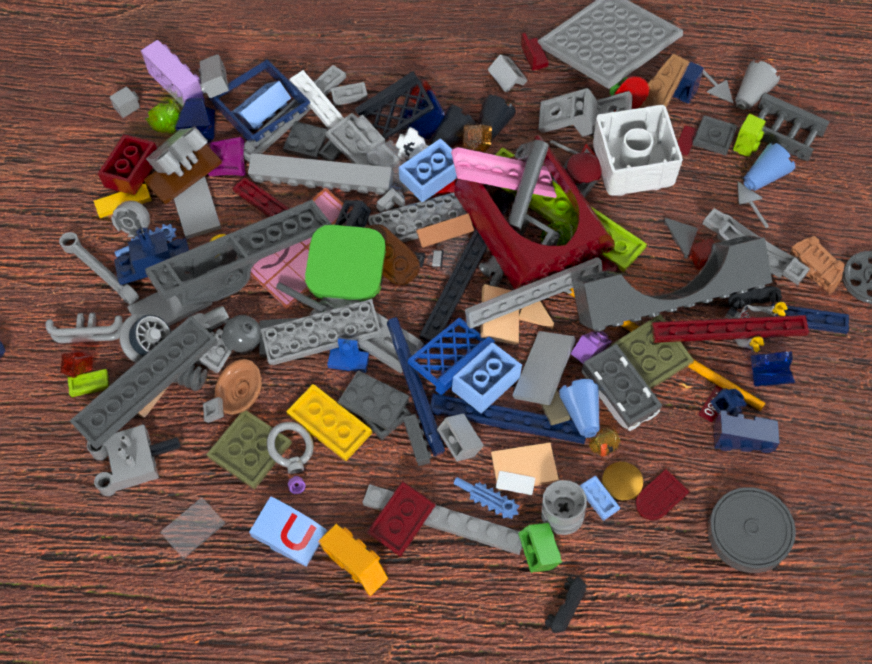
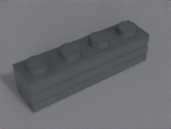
[403,414,432,466]

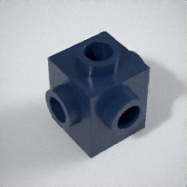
[710,388,747,417]

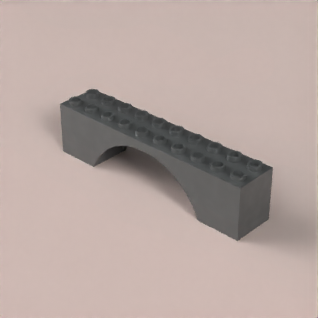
[572,235,772,331]

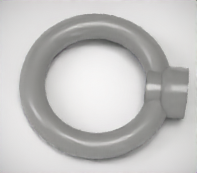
[267,422,314,474]

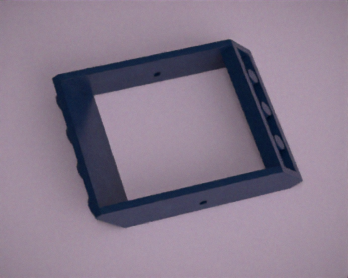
[208,60,311,143]

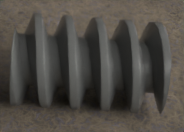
[174,364,207,391]

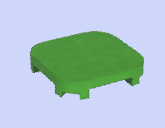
[305,225,386,302]

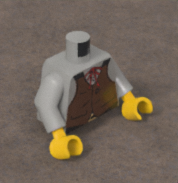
[725,302,788,352]

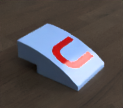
[249,497,327,567]

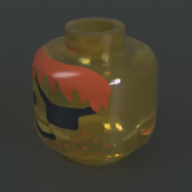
[589,427,620,457]

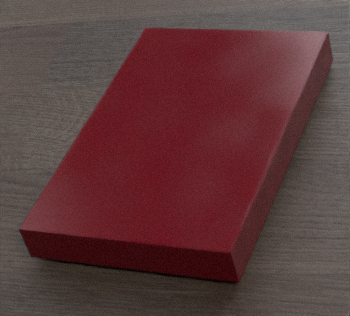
[367,481,437,557]

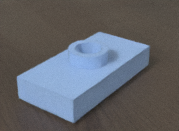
[580,476,620,521]

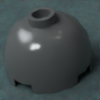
[222,315,261,354]

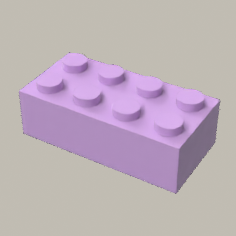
[141,40,205,113]

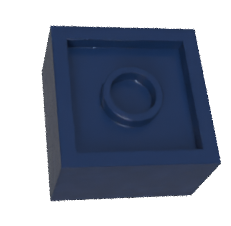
[671,55,704,104]

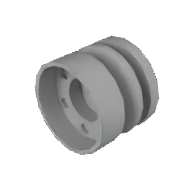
[541,480,587,535]

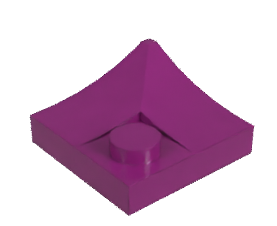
[208,137,245,177]

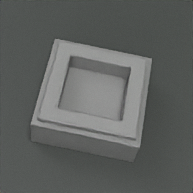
[203,397,224,423]

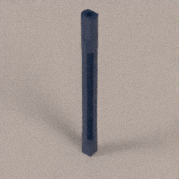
[387,317,445,456]

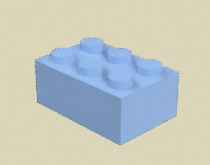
[399,138,457,202]
[452,342,522,413]

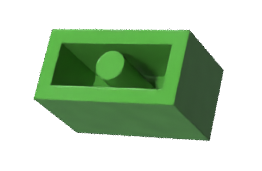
[518,523,562,573]

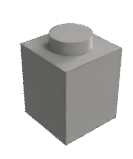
[109,86,140,118]

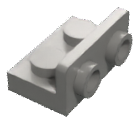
[346,115,385,154]
[196,329,232,373]

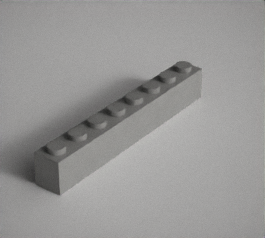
[248,153,394,195]

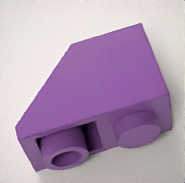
[571,331,612,363]

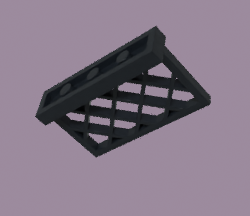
[355,71,435,140]

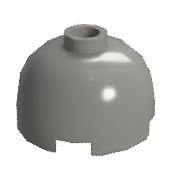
[111,200,150,238]

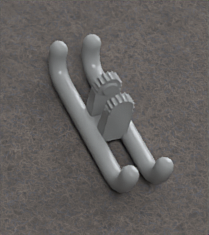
[45,313,123,343]

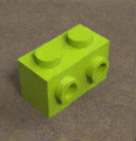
[733,114,766,157]

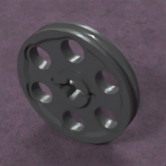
[842,251,872,304]

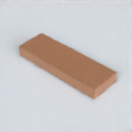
[416,213,474,248]

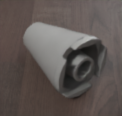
[735,60,780,110]

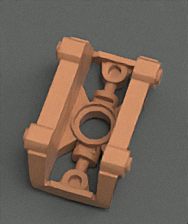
[790,236,844,295]

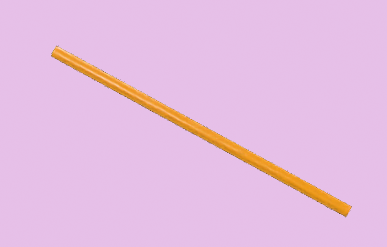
[568,288,765,411]

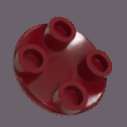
[567,152,602,184]

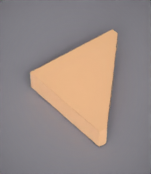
[519,301,554,329]

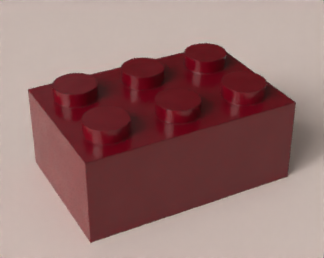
[97,134,157,196]

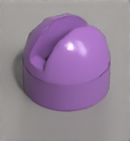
[288,476,305,494]

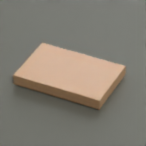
[481,284,519,345]
[491,443,559,492]

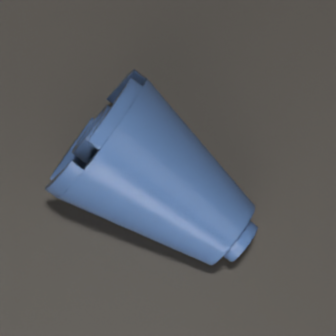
[744,142,795,191]
[559,379,600,438]

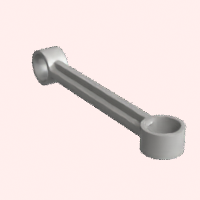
[59,232,139,305]

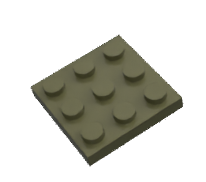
[611,314,694,389]
[206,410,292,490]

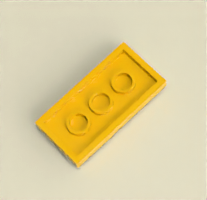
[286,384,372,461]

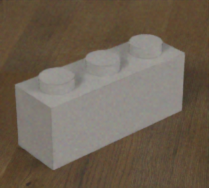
[198,54,229,98]

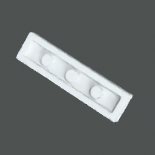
[289,70,344,129]

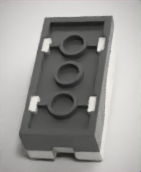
[582,344,662,431]

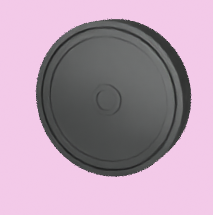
[708,487,796,573]

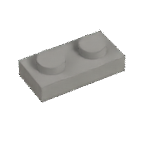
[331,82,368,106]

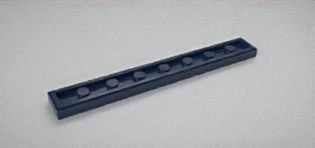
[430,393,586,444]

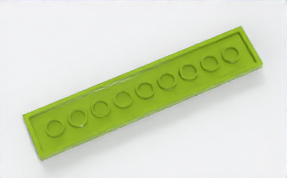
[495,147,647,272]

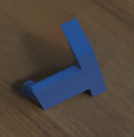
[327,338,369,373]

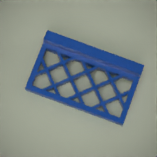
[407,318,495,395]

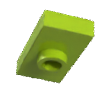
[67,369,110,397]

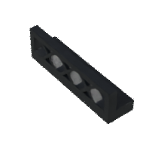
[335,200,371,228]

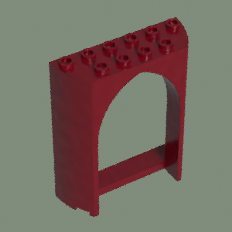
[454,135,615,290]

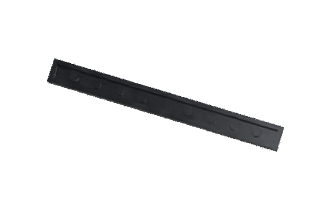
[419,189,513,343]

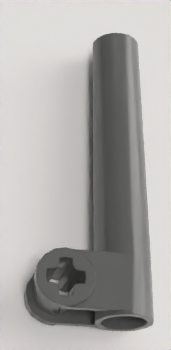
[507,140,549,231]

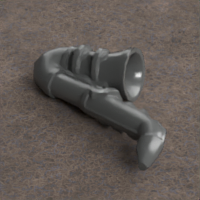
[479,256,504,287]

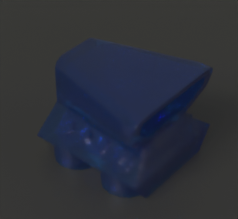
[175,98,216,143]
[750,351,796,387]

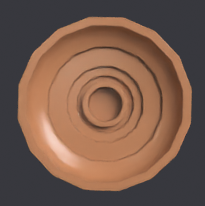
[214,359,262,415]

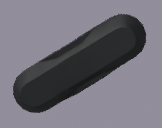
[728,286,782,310]
[545,577,587,633]

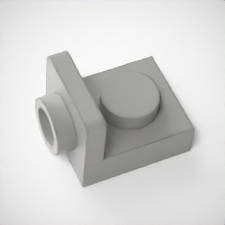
[377,188,405,213]

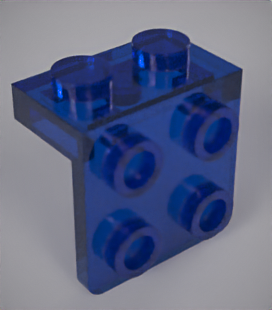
[400,90,445,139]

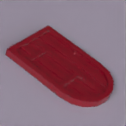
[635,469,690,520]

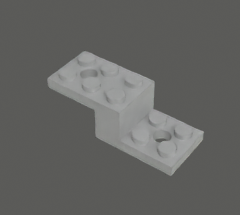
[539,88,632,137]

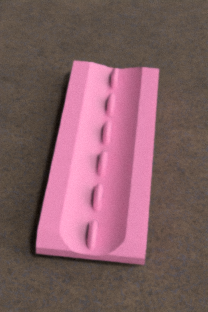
[451,148,557,198]

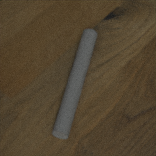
[276,282,326,313]

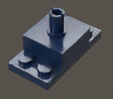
[114,228,189,285]

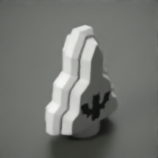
[395,127,429,161]

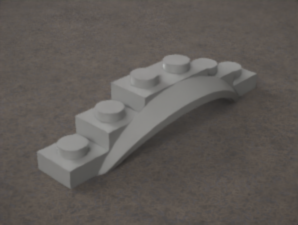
[703,208,810,285]

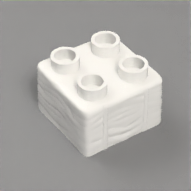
[593,105,683,196]

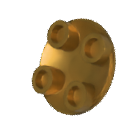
[602,462,643,500]

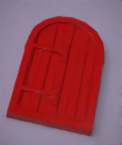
[613,76,649,112]

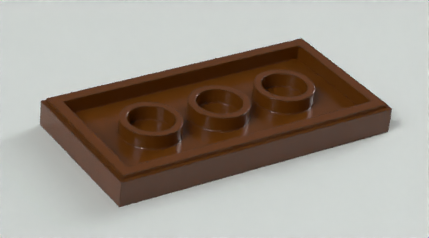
[144,144,222,205]

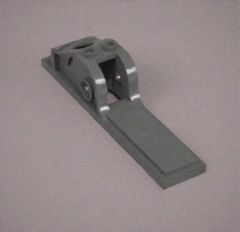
[145,200,332,306]

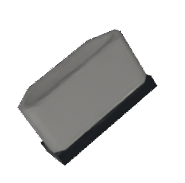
[432,250,444,269]

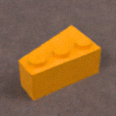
[318,524,388,596]

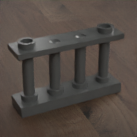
[758,93,830,161]

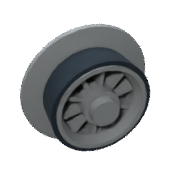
[119,313,171,363]

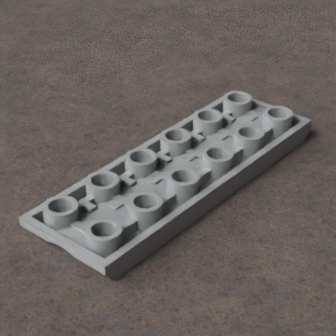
[368,192,472,243]
[309,297,424,374]
[261,299,382,365]

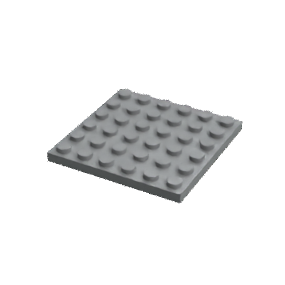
[538,0,683,89]

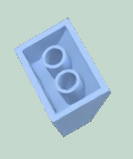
[231,81,291,130]

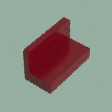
[521,33,549,71]

